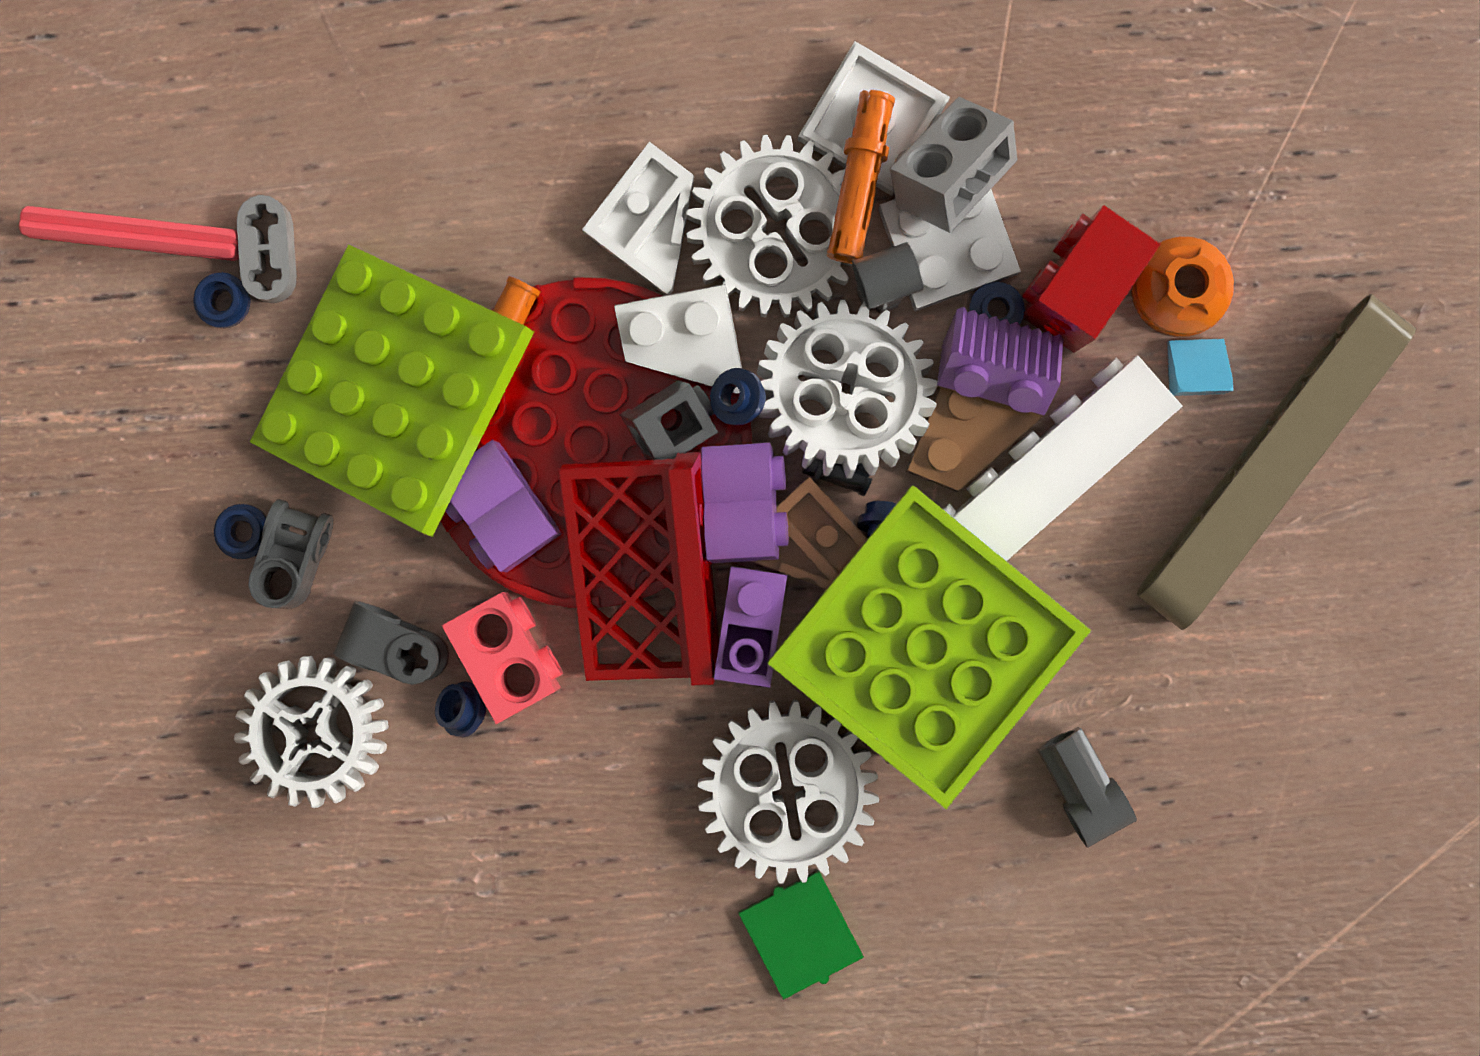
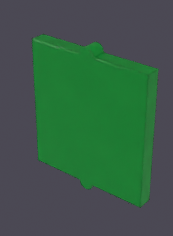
[738,870,864,1000]

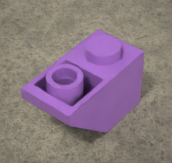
[714,566,787,688]

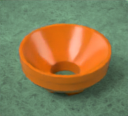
[1131,237,1234,337]

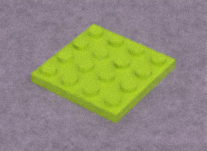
[250,244,534,536]
[767,485,1091,809]

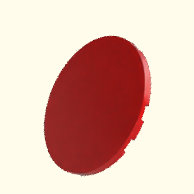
[440,277,752,608]

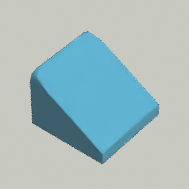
[1167,339,1234,396]

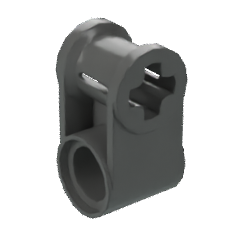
[248,499,334,609]
[333,601,449,685]

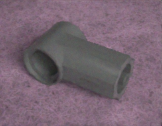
[852,242,923,314]
[1037,727,1137,848]

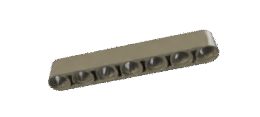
[1137,294,1416,630]

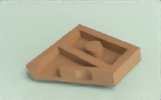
[905,386,1044,492]
[752,477,867,589]

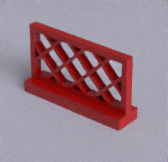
[559,452,720,686]

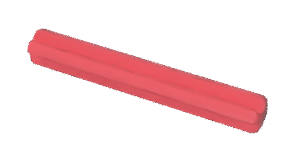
[19,206,239,261]

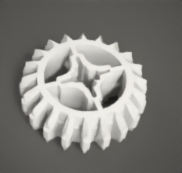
[233,656,389,808]

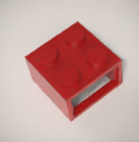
[1021,205,1161,353]

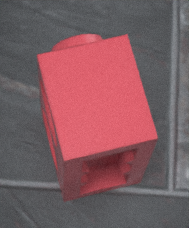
[442,592,563,724]

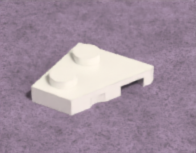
[582,142,694,296]
[614,284,742,393]

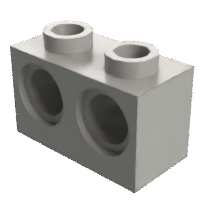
[890,97,1017,233]

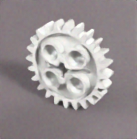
[686,135,852,318]
[757,300,937,479]
[698,699,879,883]

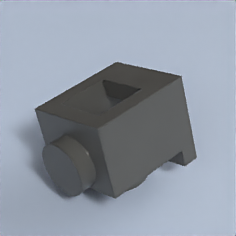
[619,380,718,460]

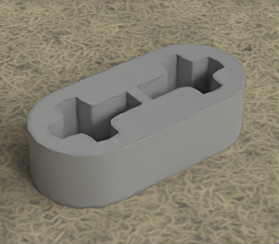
[237,195,297,304]

